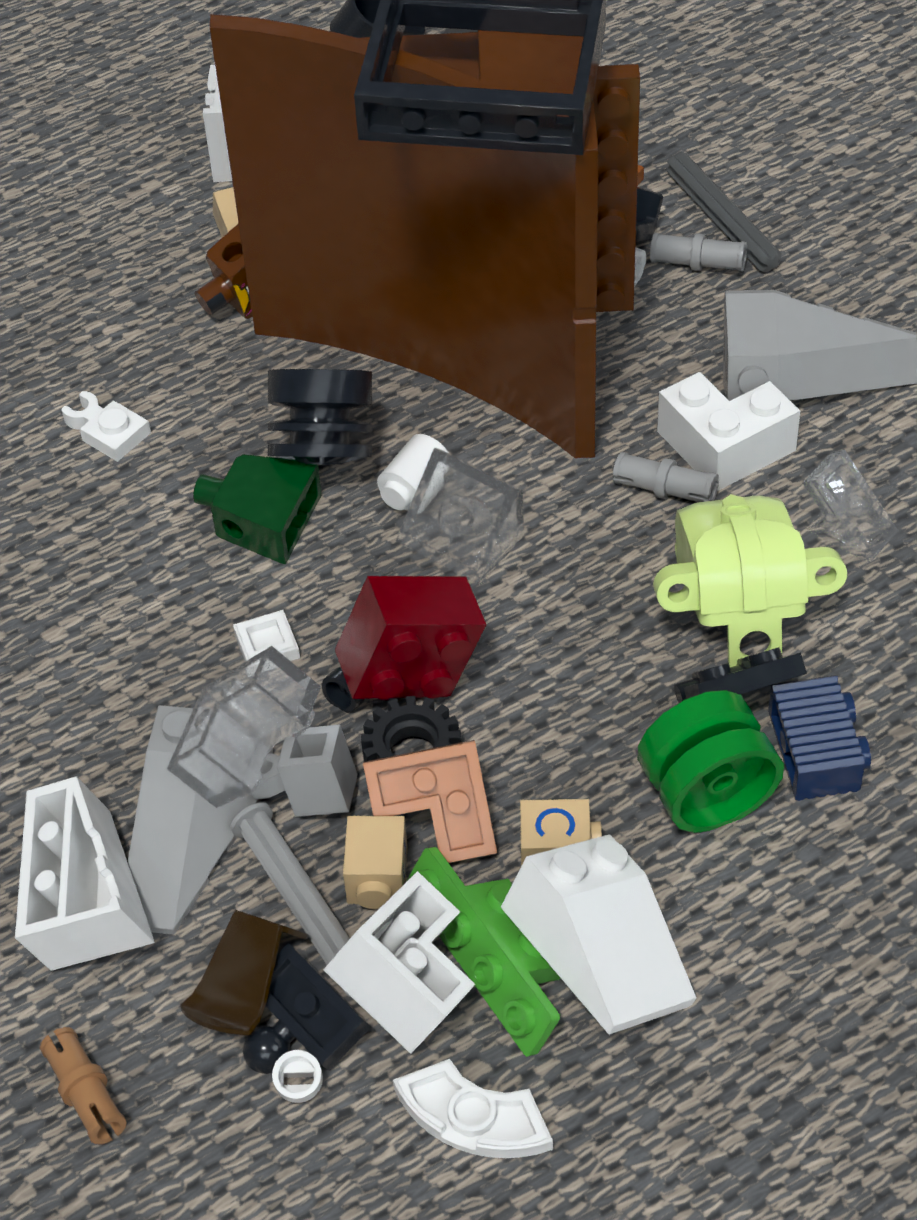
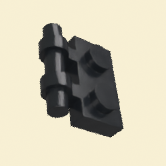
[674,647,807,703]

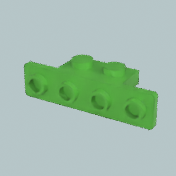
[405,847,560,1057]

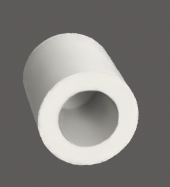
[377,434,452,511]

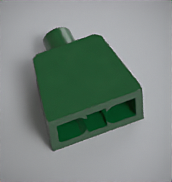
[193,454,322,564]

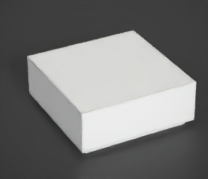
[233,610,300,673]

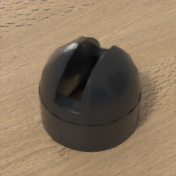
[321,666,364,713]

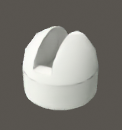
[272,1050,323,1103]

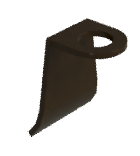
[181,910,309,1035]

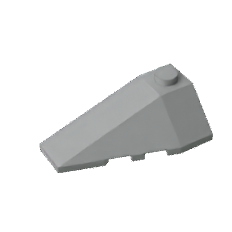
[723,290,917,401]
[128,705,274,934]

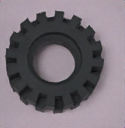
[361,696,461,762]

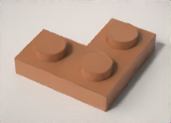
[363,740,497,863]

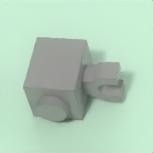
[247,724,358,817]

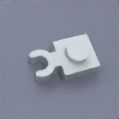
[62,391,151,462]

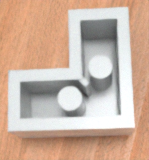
[657,372,800,491]
[323,871,475,1054]

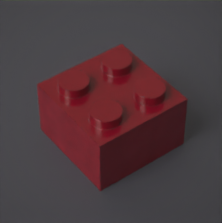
[335,576,487,699]

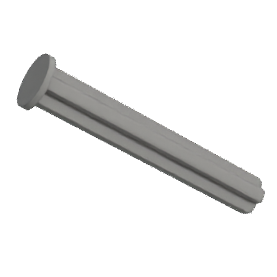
[230,803,351,997]

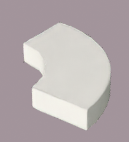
[393,1059,553,1158]

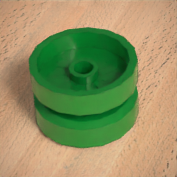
[637,690,784,833]

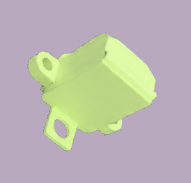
[653,494,847,667]

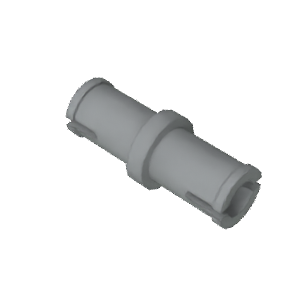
[650,233,747,272]
[613,452,719,502]

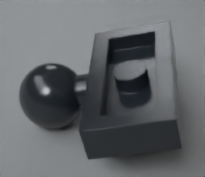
[243,943,372,1074]

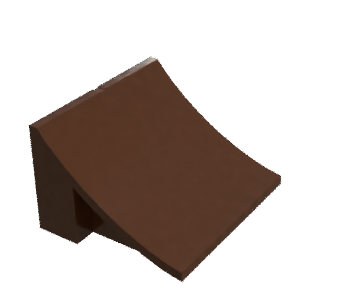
[210,14,640,458]

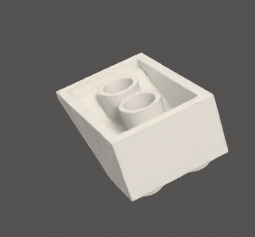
[501,834,696,1035]

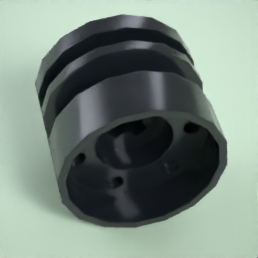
[268,369,372,465]

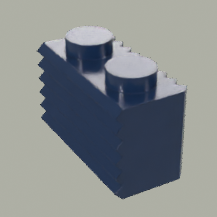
[768,675,871,801]

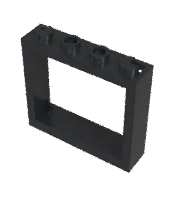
[354,0,606,155]

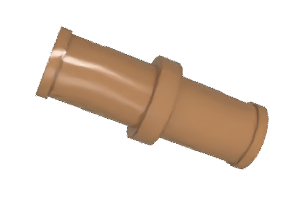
[40,1027,127,1144]

